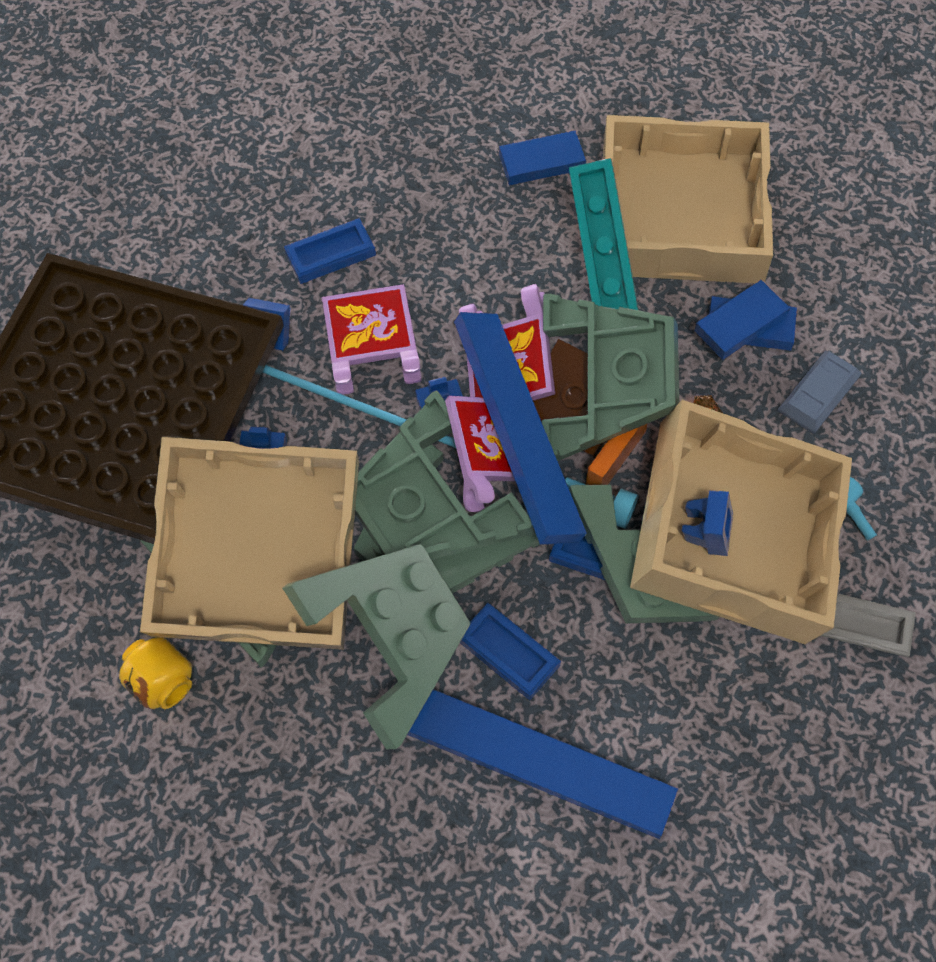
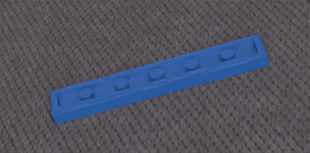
[454,312,587,545]
[407,690,678,840]

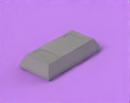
[821,593,916,658]

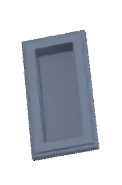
[777,350,862,434]

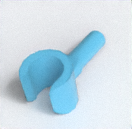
[846,477,877,541]

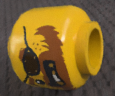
[119,637,192,709]

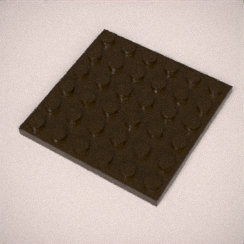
[0,253,284,544]

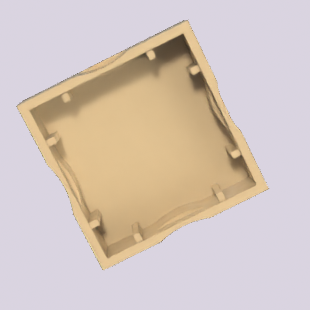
[603,115,773,283]
[630,399,852,644]
[140,437,359,650]

